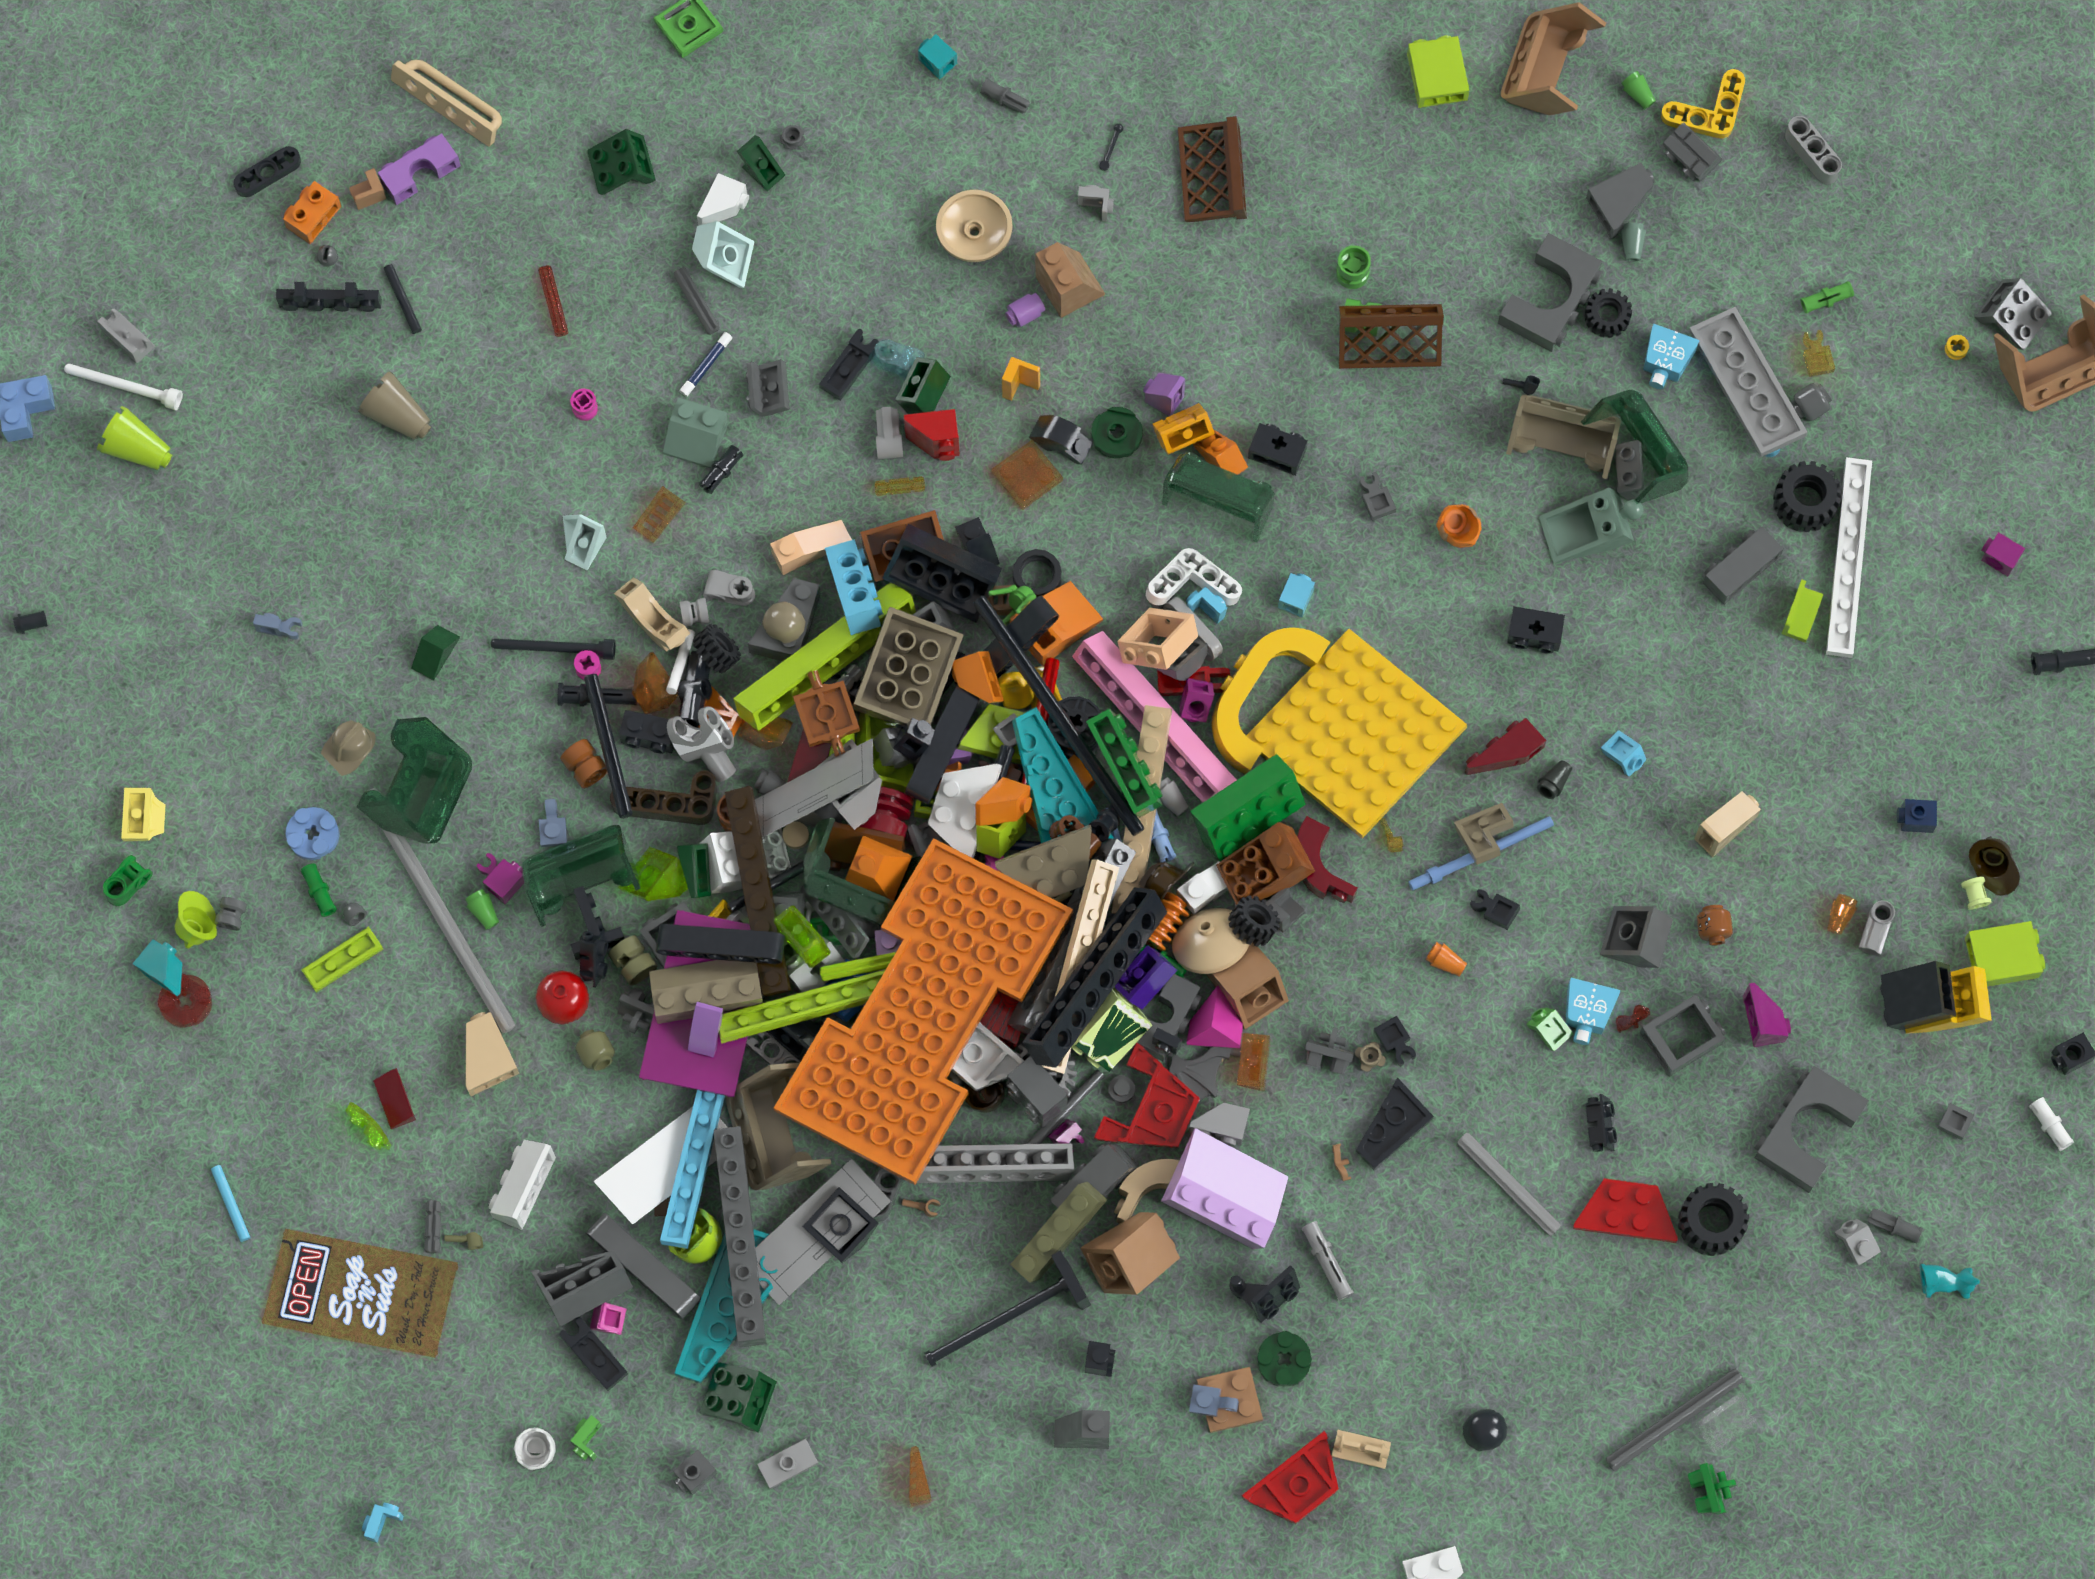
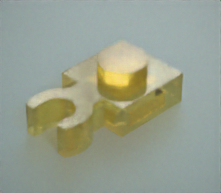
[1803,330,1835,377]

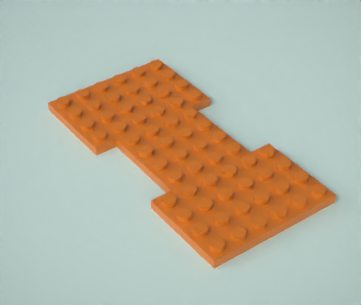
[774,838,1073,1185]

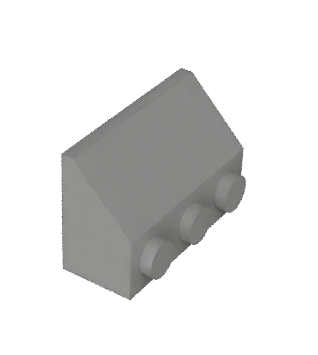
[817,739,882,830]

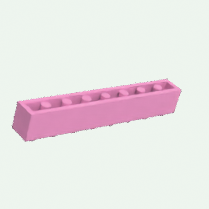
[1072,631,1236,803]

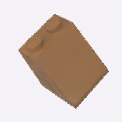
[1035,242,1105,318]
[1206,942,1289,1029]
[1080,1212,1180,1295]

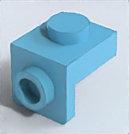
[1186,586,1227,624]
[362,1502,404,1543]

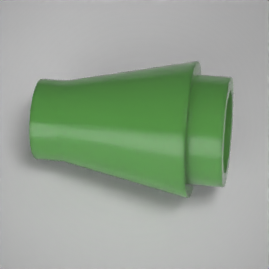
[1621,71,1656,110]
[465,889,499,930]

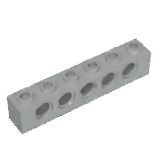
[909,1143,1074,1183]

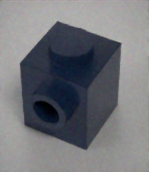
[1897,799,1937,833]

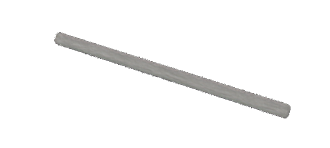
[363,788,516,1033]

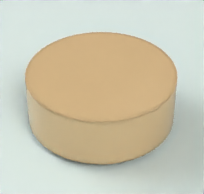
[782,822,809,849]

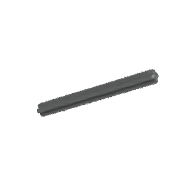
[1606,1369,1744,1471]

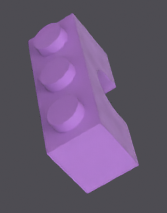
[378,133,461,205]

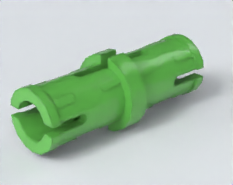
[1800,281,1854,314]

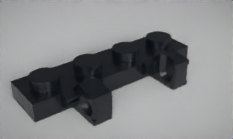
[276,282,382,312]

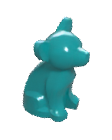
[1920,1263,1980,1299]

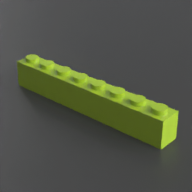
[733,582,916,731]

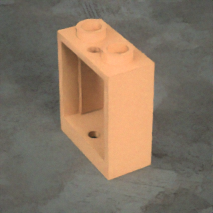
[1117,608,1198,670]

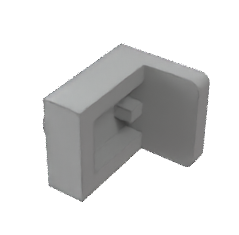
[1078,185,1114,222]
[1835,1219,1881,1266]

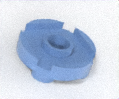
[286,807,339,860]

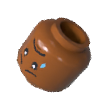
[1696,905,1733,946]

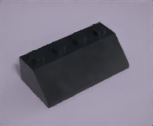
[882,524,1002,623]

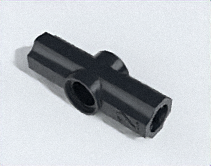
[678,651,712,728]

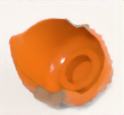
[1436,504,1482,548]

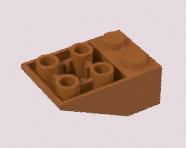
[1216,822,1315,905]

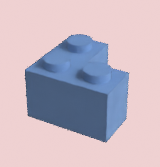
[0,375,55,442]

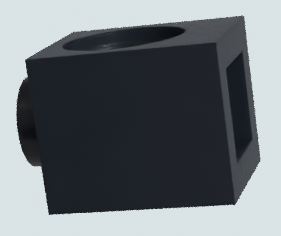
[2051,1032,2095,1075]

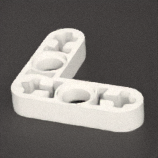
[1146,548,1242,606]

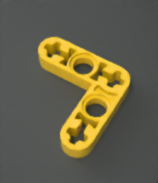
[1661,69,1745,139]

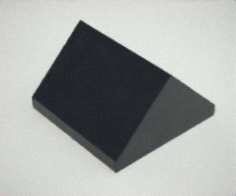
[802,1187,879,1263]

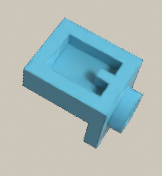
[1601,730,1646,776]

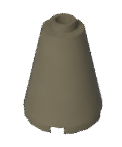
[358,371,431,440]

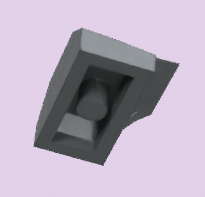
[1156,639,1208,681]

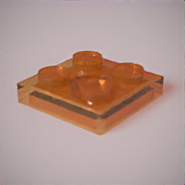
[991,440,1063,510]

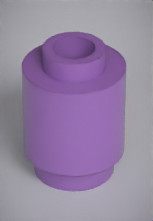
[1005,293,1045,328]

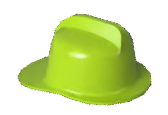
[174,891,217,949]

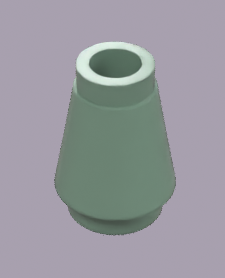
[1621,223,1646,261]

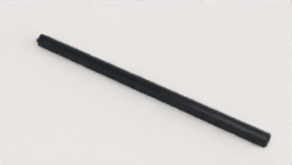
[974,596,1144,836]

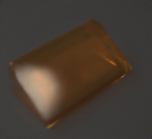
[1237,1033,1271,1091]

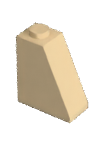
[1694,791,1761,857]
[466,1012,519,1096]

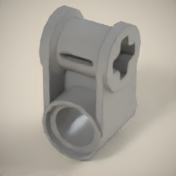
[703,570,755,606]

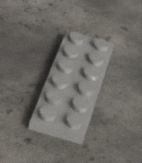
[1689,307,1808,457]

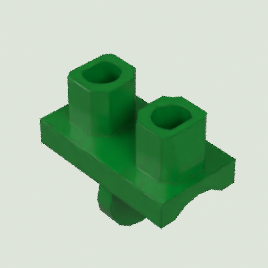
[1688,1463,1737,1515]

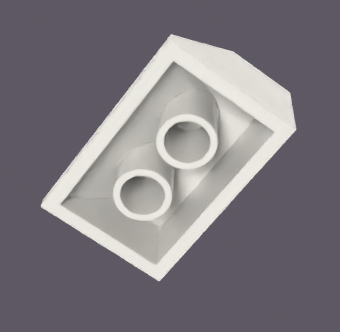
[489,1140,556,1230]

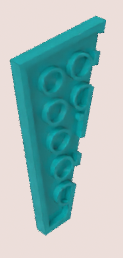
[1012,707,1114,844]
[674,1229,778,1384]

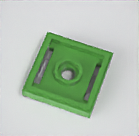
[653,0,724,58]

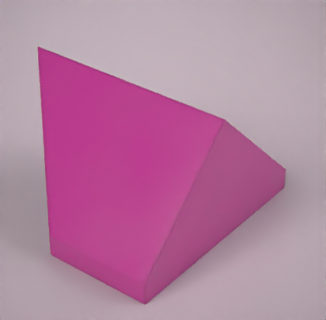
[1187,986,1243,1048]

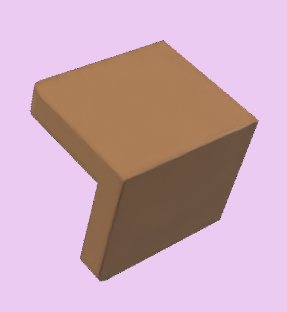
[349,168,386,210]

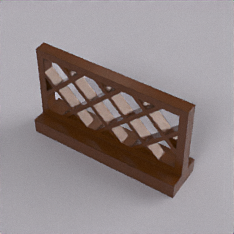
[1178,116,1247,222]
[1339,304,1444,369]

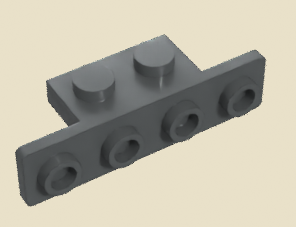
[800,871,875,958]

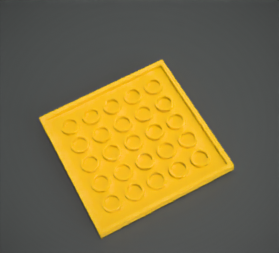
[1246,629,1467,838]

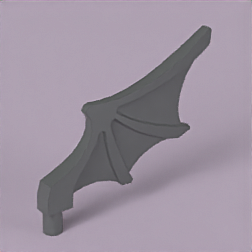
[1126,1047,1246,1126]

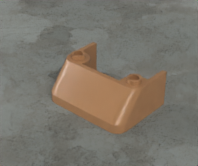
[1501,2,1606,115]
[1994,294,2095,412]

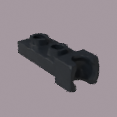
[819,329,880,401]
[559,1317,628,1392]

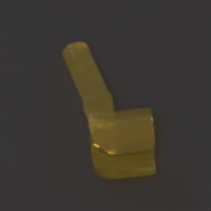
[1379,818,1403,852]

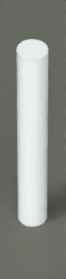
[666,629,695,694]

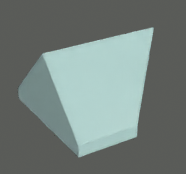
[563,514,607,570]

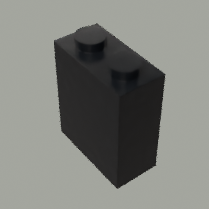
[1880,961,1956,1030]

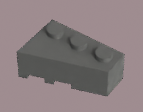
[1051,1144,1139,1208]
[531,1250,633,1326]

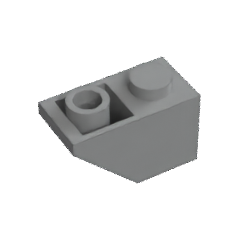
[1189,1103,1250,1147]

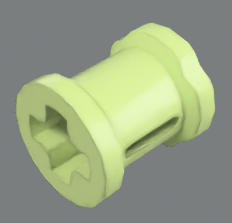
[1961,877,1991,910]

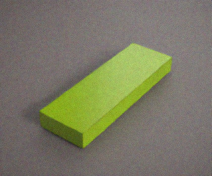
[301,926,383,993]

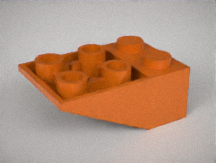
[1010,581,1103,666]

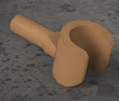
[902,1199,940,1217]

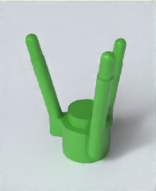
[988,585,1036,626]

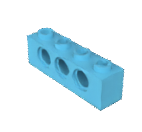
[825,539,883,635]

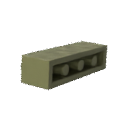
[1010,1182,1107,1283]

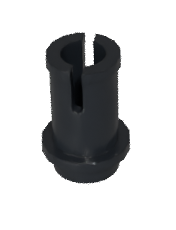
[13,610,48,634]

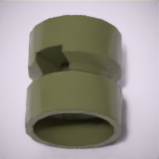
[608,935,658,986]

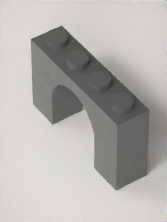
[1498,233,1603,352]
[1754,1066,1869,1193]

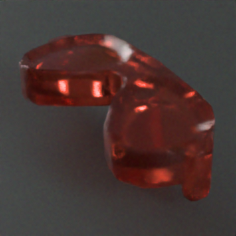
[1616,1005,1650,1033]

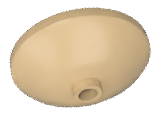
[936,190,1012,262]
[1172,908,1249,974]

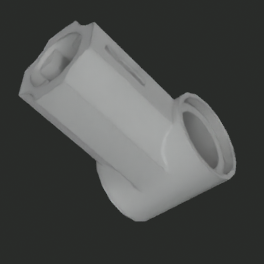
[876,407,903,460]
[1858,900,1895,956]

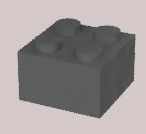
[1007,1056,1067,1127]

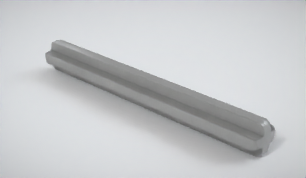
[1457,1133,1561,1236]

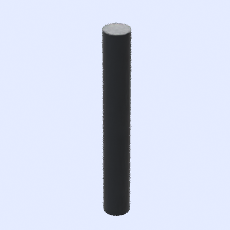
[384,264,422,334]

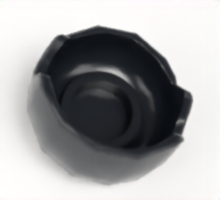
[1463,1409,1507,1451]

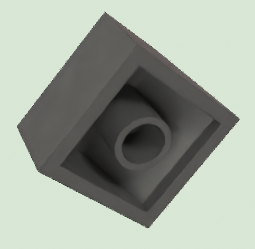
[1600,906,1673,968]

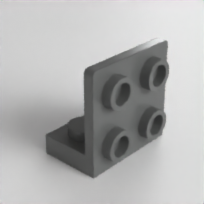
[1975,278,2051,350]

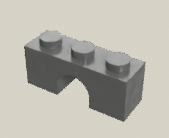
[1135,974,1202,1062]

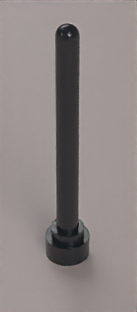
[490,639,616,660]

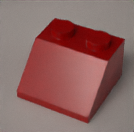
[904,409,960,461]

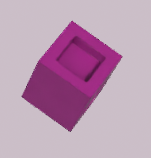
[1981,532,2025,577]
[1179,678,1214,723]

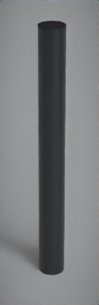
[727,853,821,913]

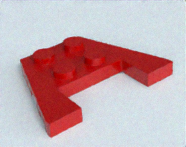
[1094,1043,1200,1148]

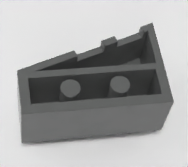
[748,578,820,661]

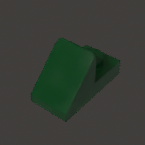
[737,135,785,191]

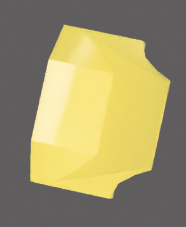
[121,788,165,841]

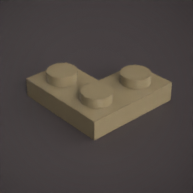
[1454,803,1514,865]

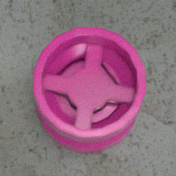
[570,388,598,421]

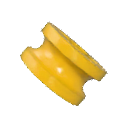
[1945,335,1969,360]

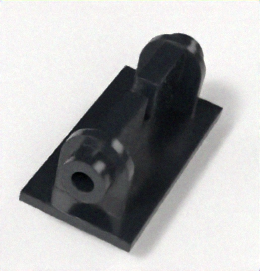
[579,929,608,988]
[1585,1094,1617,1152]

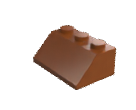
[859,510,944,582]

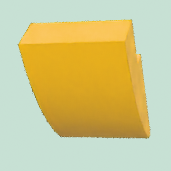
[1905,966,1992,1034]

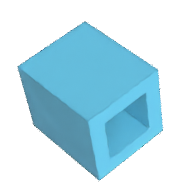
[1278,573,1315,617]

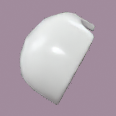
[514,1427,556,1470]

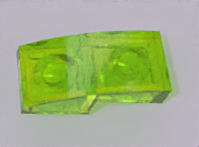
[345,1102,392,1150]

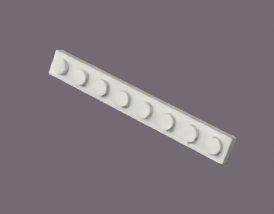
[1826,457,1872,658]

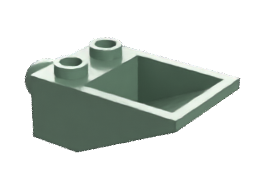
[1539,488,1644,564]

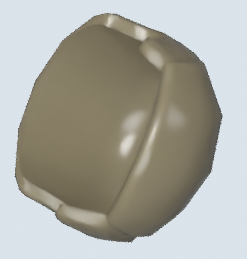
[762,602,806,644]

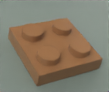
[1197,1367,1263,1433]

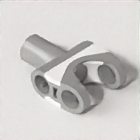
[667,706,736,782]

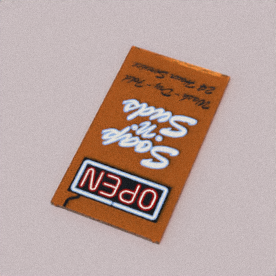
[262,1229,458,1358]

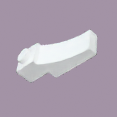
[1177,862,1228,915]

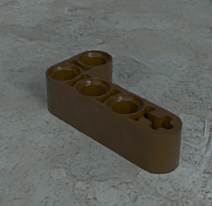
[610,770,717,825]

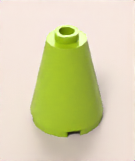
[97,406,173,470]

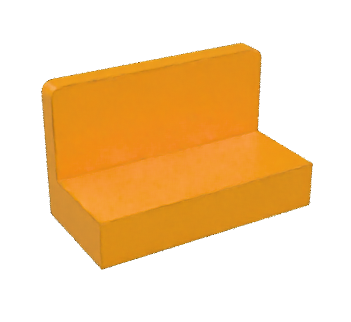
[1002,357,1040,401]

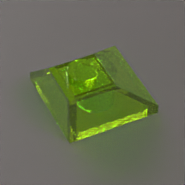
[618,846,688,901]

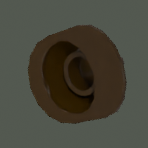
[1969,836,2020,896]
[1139,862,1194,900]

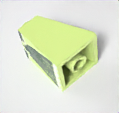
[1071,987,1152,1072]

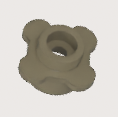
[1355,1042,1386,1072]

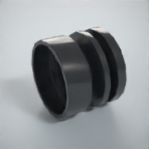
[1048,696,1101,760]

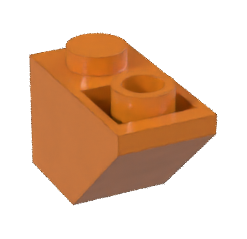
[1193,429,1248,481]

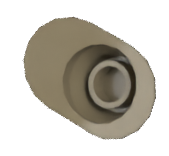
[321,720,376,776]

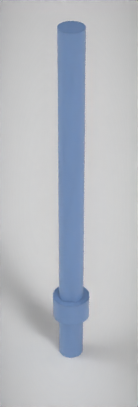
[1408,816,1554,891]

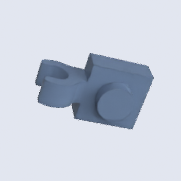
[253,613,303,639]
[539,799,568,847]
[1189,1385,1239,1417]

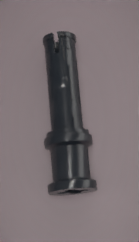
[2031,649,2095,675]
[557,683,637,707]
[1089,792,1129,842]

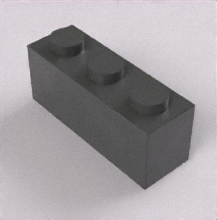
[1703,527,1784,605]

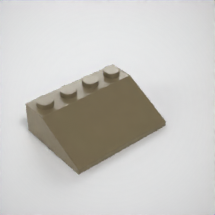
[852,607,963,726]

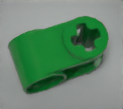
[103,855,153,906]

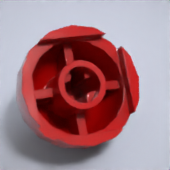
[536,970,590,1025]

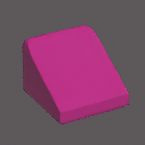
[590,1302,627,1335]

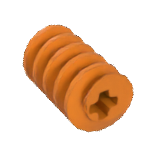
[1146,892,1189,951]

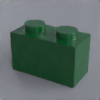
[895,357,951,414]

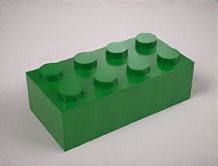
[1190,754,1306,862]

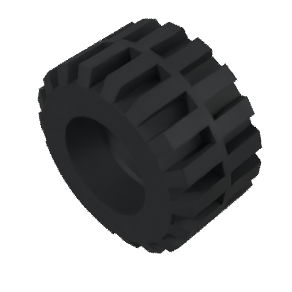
[1773,461,1842,532]
[1678,1183,1749,1256]

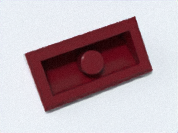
[373,1068,416,1130]

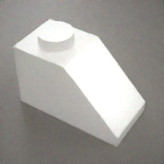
[697,173,749,226]

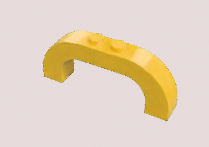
[1212,628,1330,774]

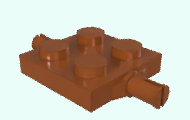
[793,670,860,757]

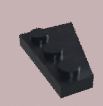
[1356,1077,1434,1171]

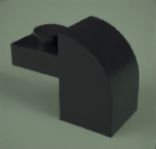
[1029,415,1093,465]

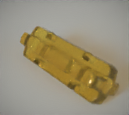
[874,476,925,496]

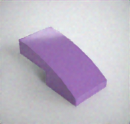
[688,1002,723,1057]

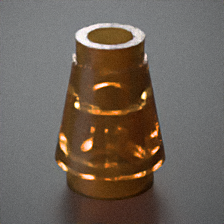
[1827,894,1858,935]

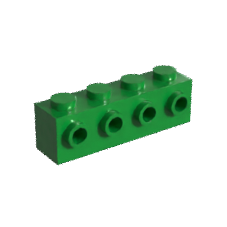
[1086,709,1163,818]

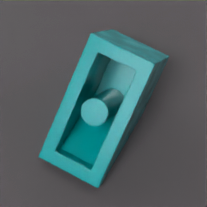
[133,939,182,996]

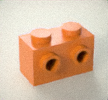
[283,181,341,244]

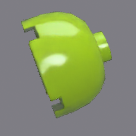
[668,1208,723,1264]

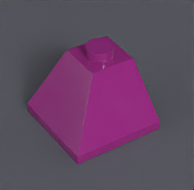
[1743,983,1791,1047]

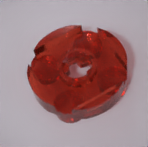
[158,974,212,1028]

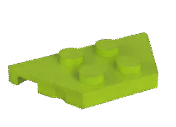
[957,704,1025,765]

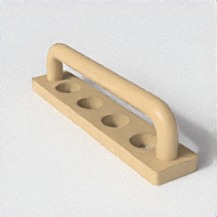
[391,60,502,147]

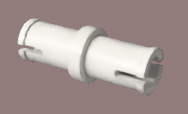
[2029,1097,2074,1151]

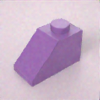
[1143,373,1185,416]

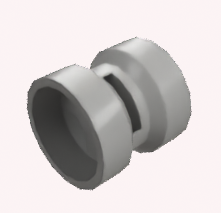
[680,598,710,627]

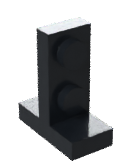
[570,886,625,960]

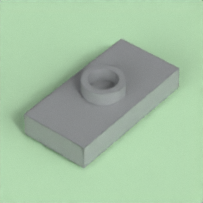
[757,1439,819,1490]

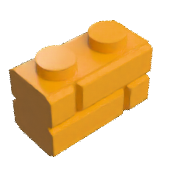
[1153,403,1215,455]

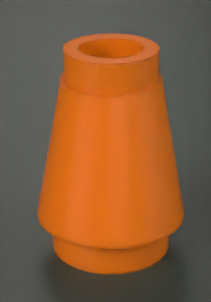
[1426,942,1467,976]

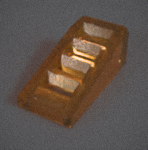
[633,486,686,543]
[909,1446,932,1508]

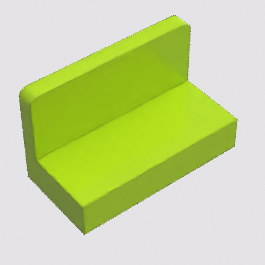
[1781,579,1823,643]

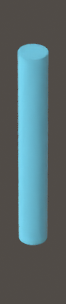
[211,1165,251,1242]

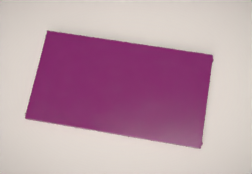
[639,910,760,1097]

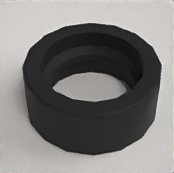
[1013,549,1062,598]

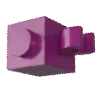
[477,853,526,904]

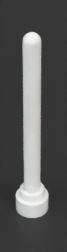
[64,364,183,410]

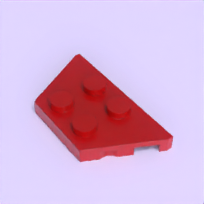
[1573,1178,1678,1243]
[1242,1431,1339,1525]

